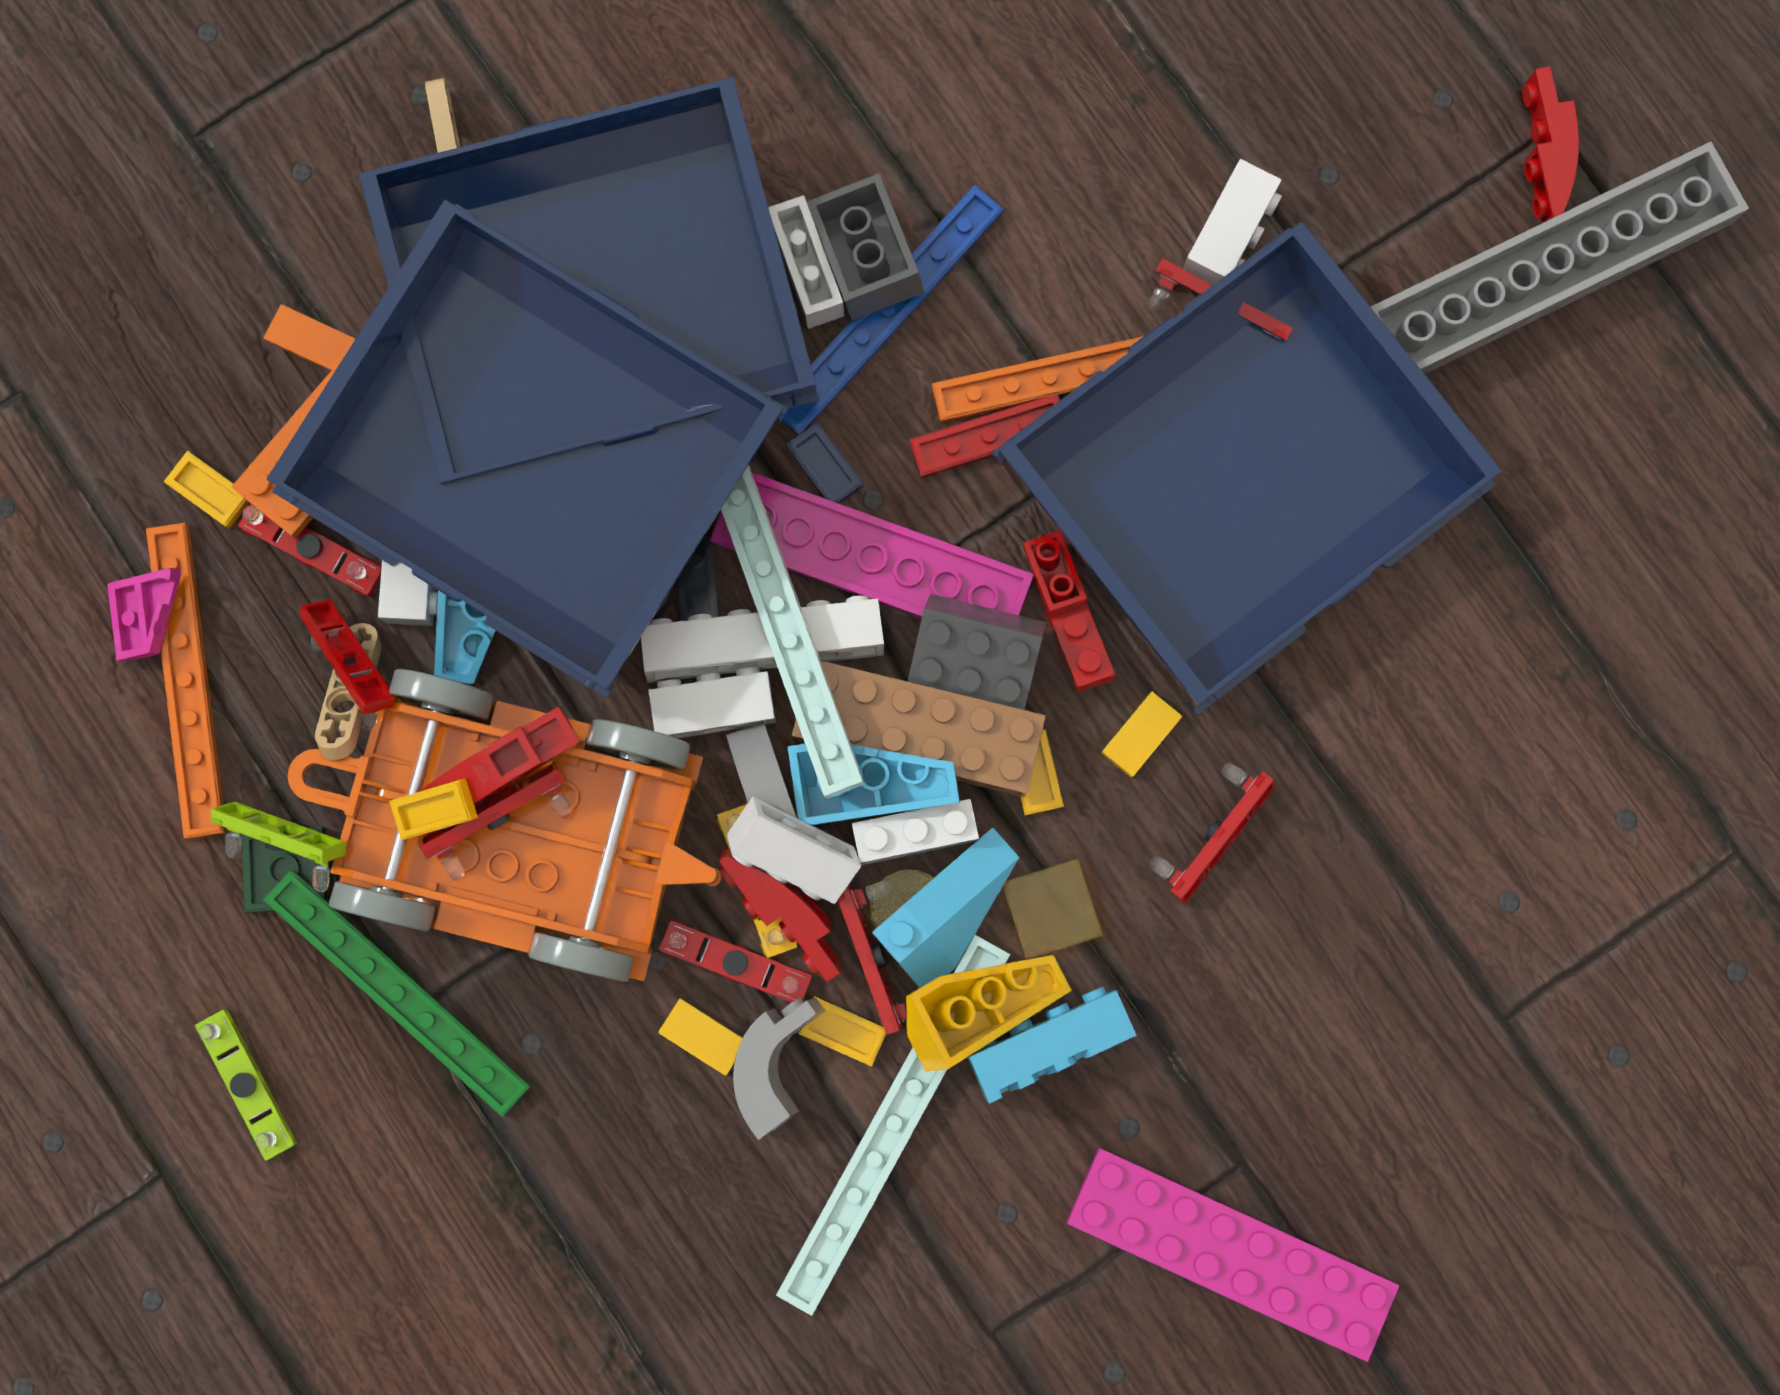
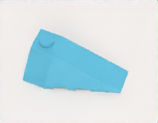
[434,591,496,684]
[788,744,960,825]
[872,828,1019,988]

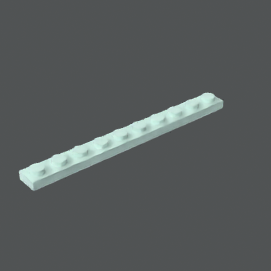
[721,465,865,799]
[776,935,1010,1316]

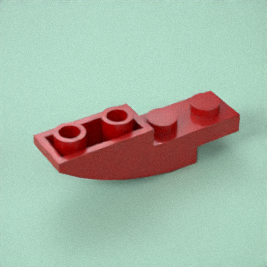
[1522,67,1579,224]
[1023,530,1115,693]
[420,706,582,806]
[719,847,841,982]

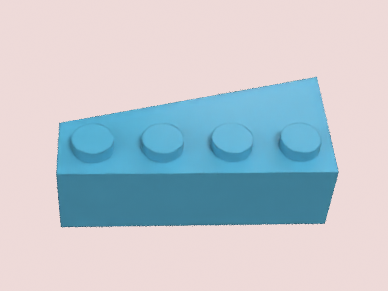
[967,986,1137,1104]

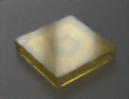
[1003,859,1103,960]

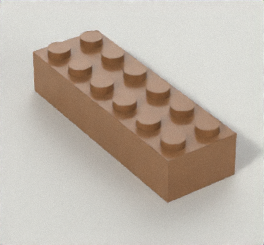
[792,660,1046,798]

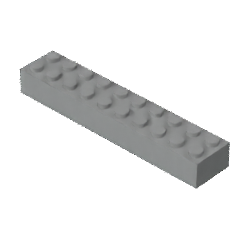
[1371,142,1749,374]

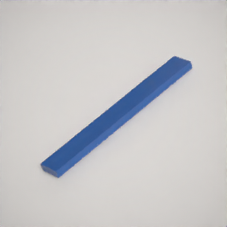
[781,185,1004,436]

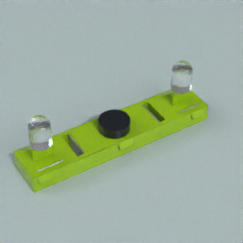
[210,802,346,892]
[195,1009,298,1161]

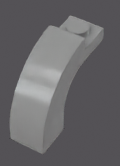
[726,722,797,818]
[733,997,825,1140]

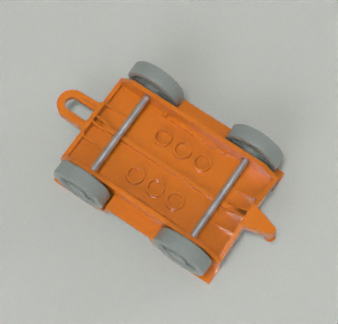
[288,669,722,982]

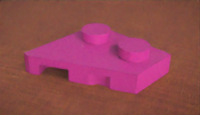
[107,568,181,662]

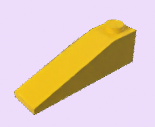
[906,955,1072,1072]

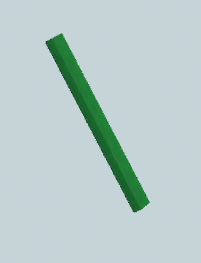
[263,870,531,1117]

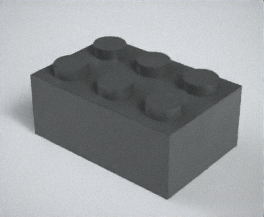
[807,173,925,321]
[908,594,1046,710]

